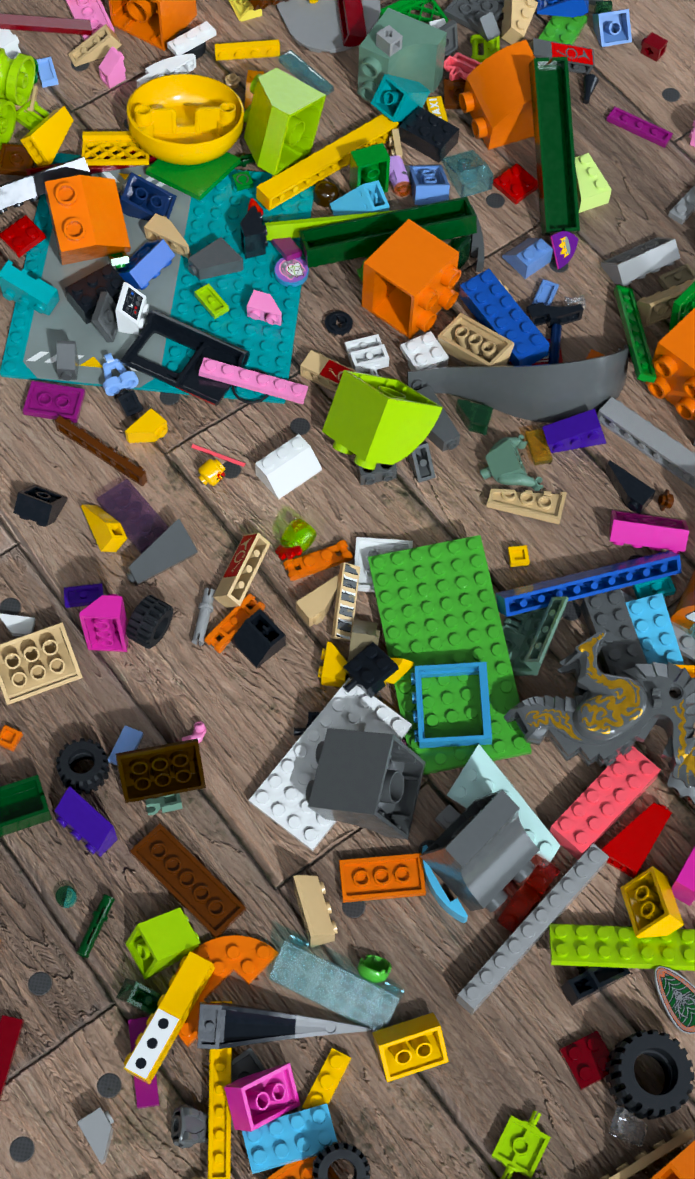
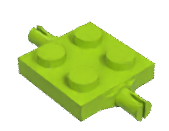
[491,1110,551,1179]

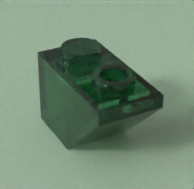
[456,399,493,435]

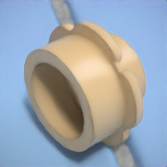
[225,73,241,89]

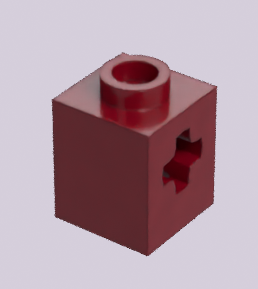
[641,32,668,62]

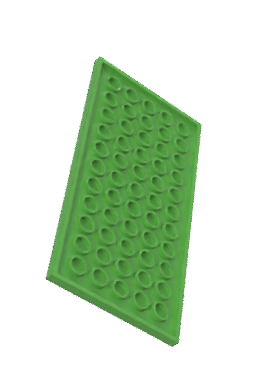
[368,535,532,775]

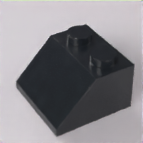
[13,485,68,527]

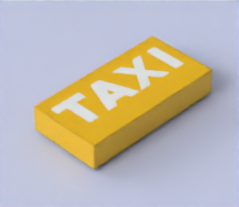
[425,96,448,122]

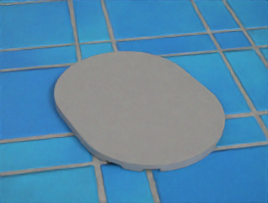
[277,0,381,53]

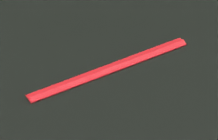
[191,444,246,467]

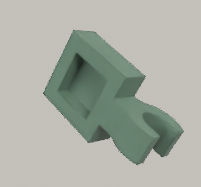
[145,793,183,815]

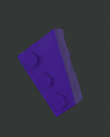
[542,409,606,453]

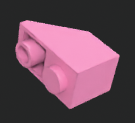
[99,47,126,89]
[247,290,282,326]

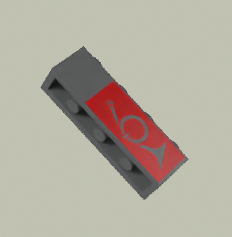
[529,38,595,75]

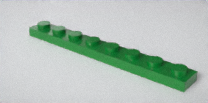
[614,285,657,383]

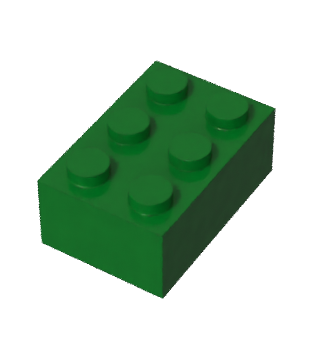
[349,143,390,193]

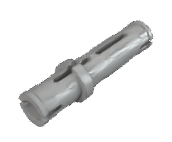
[191,588,215,645]

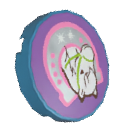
[274,257,309,287]

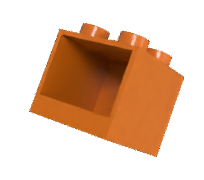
[361,219,461,339]
[645,308,695,421]

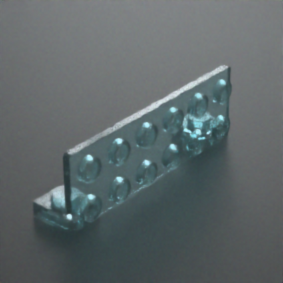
[269,935,405,1031]

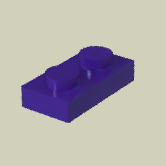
[64,583,104,608]

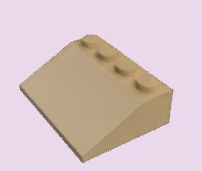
[0,622,83,705]

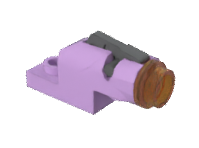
[389,156,411,197]

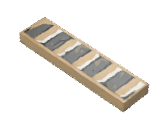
[331,562,360,642]

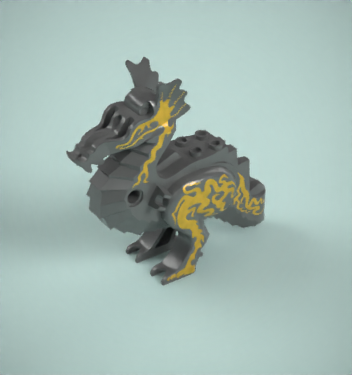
[504,628,695,805]

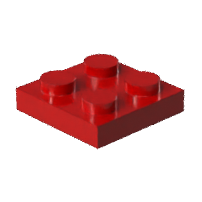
[492,163,538,205]
[0,215,46,258]

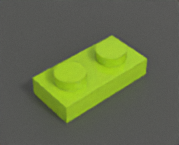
[194,283,229,319]

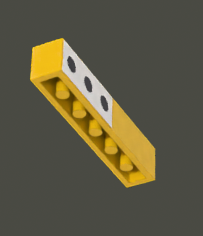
[124,951,215,1085]

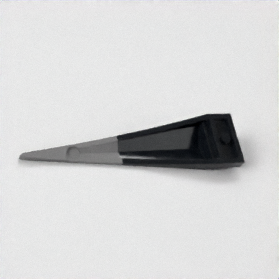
[197,1002,370,1049]

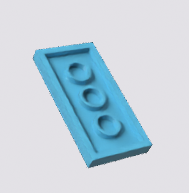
[625,593,684,665]
[242,1103,338,1174]

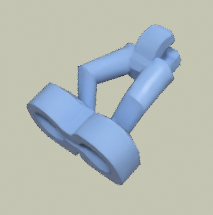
[102,353,139,396]

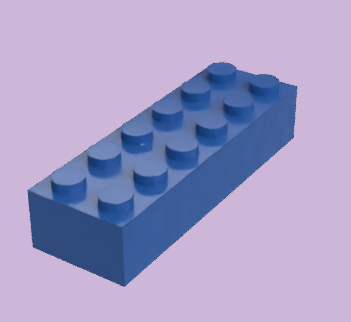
[459,269,550,366]

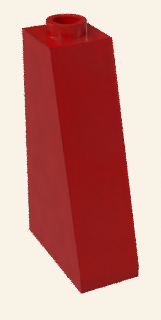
[602,803,672,879]

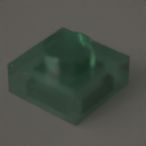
[594,1,613,14]

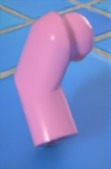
[181,721,206,743]

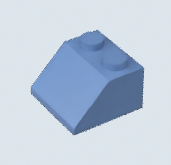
[592,9,632,47]
[502,238,553,279]

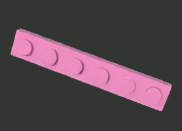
[199,357,308,404]

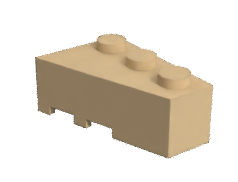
[501,0,538,45]

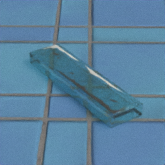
[279,50,334,96]

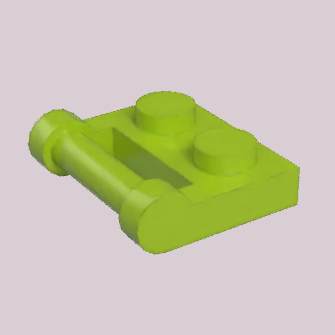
[470,34,500,63]
[16,100,50,131]

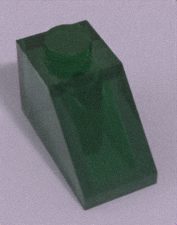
[116,979,161,1015]

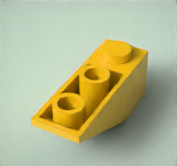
[81,504,128,552]

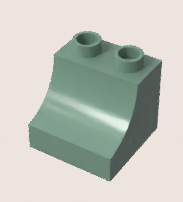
[357,8,447,102]

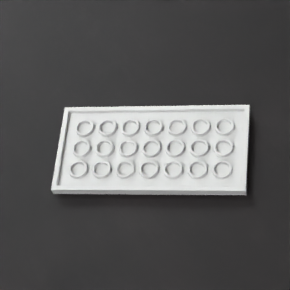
[249,678,412,852]

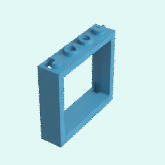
[411,662,492,748]

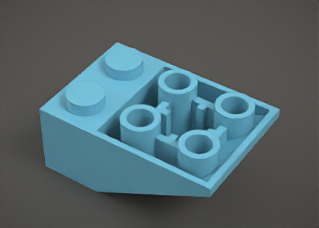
[330,180,389,216]

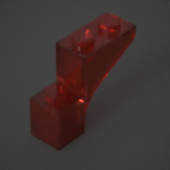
[497,859,561,933]

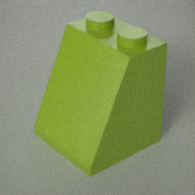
[125,907,200,979]

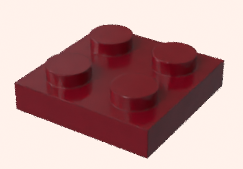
[559,1031,611,1091]

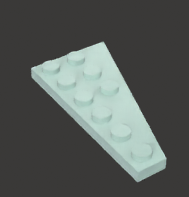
[447,744,561,863]

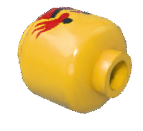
[198,459,226,486]

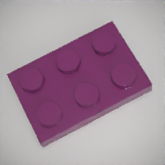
[23,381,85,423]

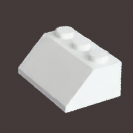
[255,434,322,500]

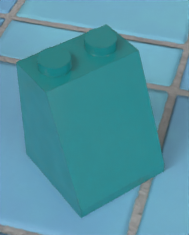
[371,74,431,122]

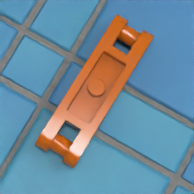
[283,540,353,581]
[204,594,265,653]

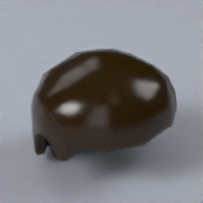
[313,181,339,207]

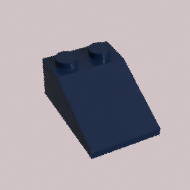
[119,172,177,221]

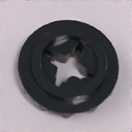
[325,311,353,337]

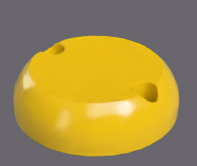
[127,74,244,165]

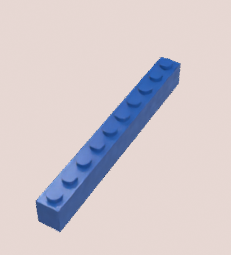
[495,550,682,617]

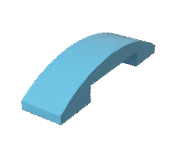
[422,845,468,923]

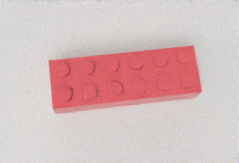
[549,746,661,860]

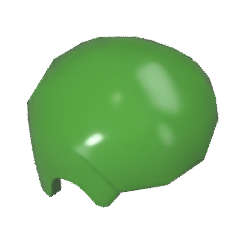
[357,954,392,983]

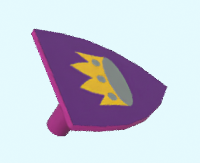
[550,231,579,269]

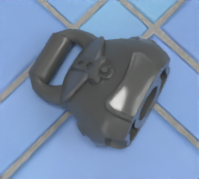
[171,1104,209,1149]

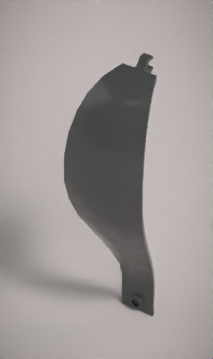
[407,344,631,423]

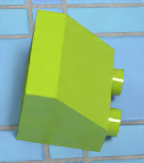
[244,68,326,175]

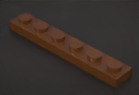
[55,416,147,487]

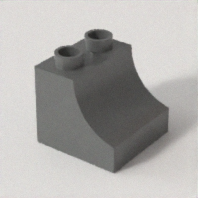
[306,728,426,840]
[420,789,539,913]

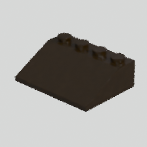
[116,738,206,803]

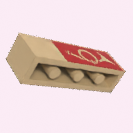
[300,350,357,392]
[213,532,271,608]

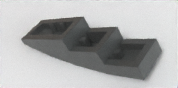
[465,205,484,272]

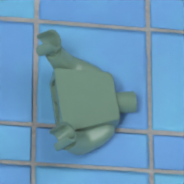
[480,435,544,491]

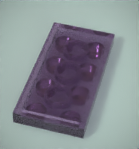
[97,479,169,554]

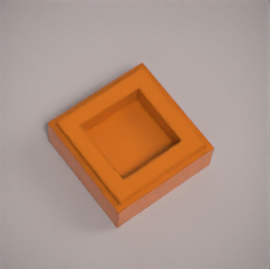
[0,725,23,752]

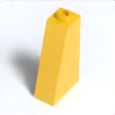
[20,106,74,167]

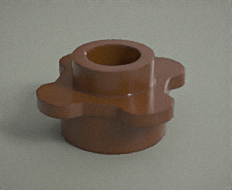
[658,489,674,511]

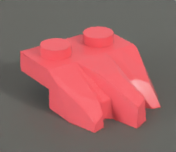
[444,52,480,81]

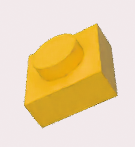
[507,545,530,567]

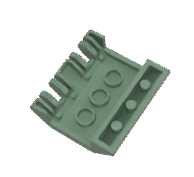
[502,596,569,676]

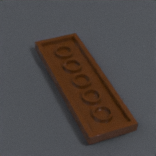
[130,823,246,938]

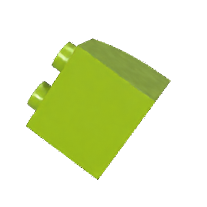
[322,370,443,470]

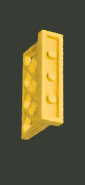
[81,131,150,166]

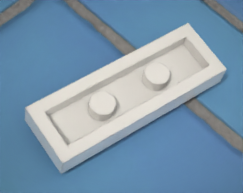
[167,21,216,56]

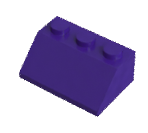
[55,787,118,857]

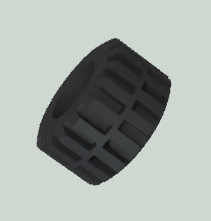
[126,595,173,649]
[56,738,110,794]
[312,1142,370,1179]

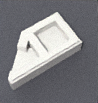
[0,613,36,637]

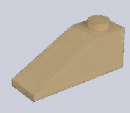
[68,24,122,67]
[144,213,190,258]
[296,574,339,627]

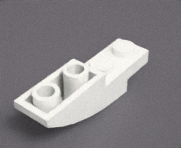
[137,54,196,88]

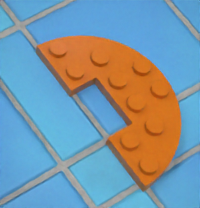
[175,935,279,1047]

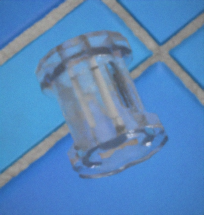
[564,295,586,311]

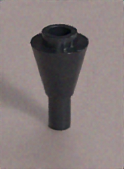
[583,74,599,104]

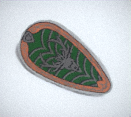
[654,966,695,1034]

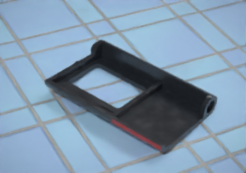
[120,310,250,406]

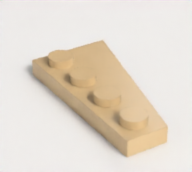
[486,489,567,524]

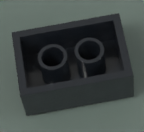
[399,106,460,163]
[65,263,125,324]

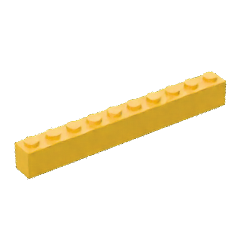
[256,114,399,211]

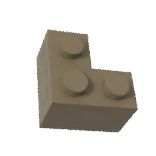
[348,620,381,662]

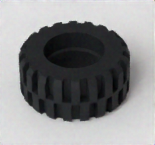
[605,1029,695,1120]

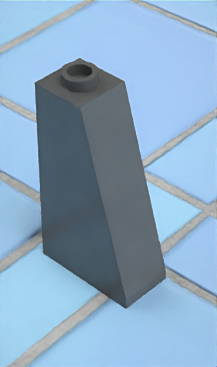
[417,385,460,452]
[126,519,198,586]

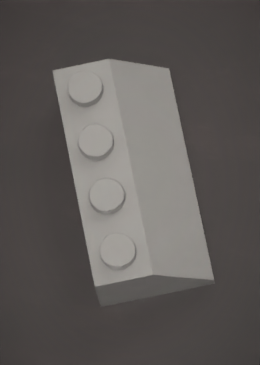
[600,237,680,286]

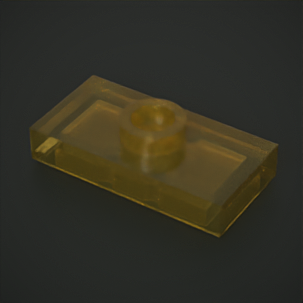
[525,429,553,466]

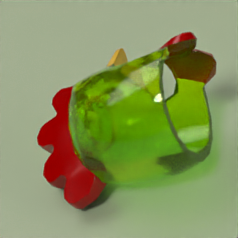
[275,517,317,560]

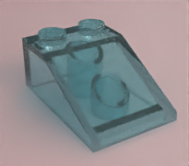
[442,150,494,198]

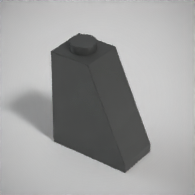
[188,237,243,280]

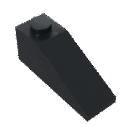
[605,460,655,514]

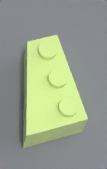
[575,153,612,213]

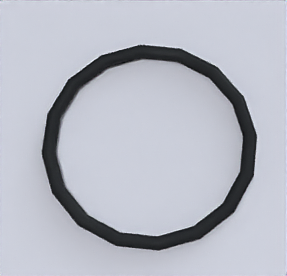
[232,369,269,404]

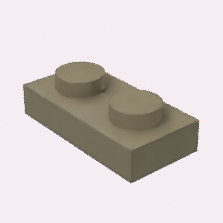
[658,263,695,290]

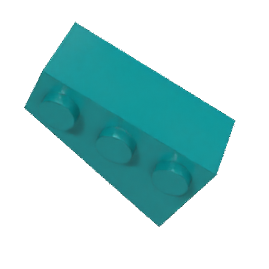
[0,260,60,315]

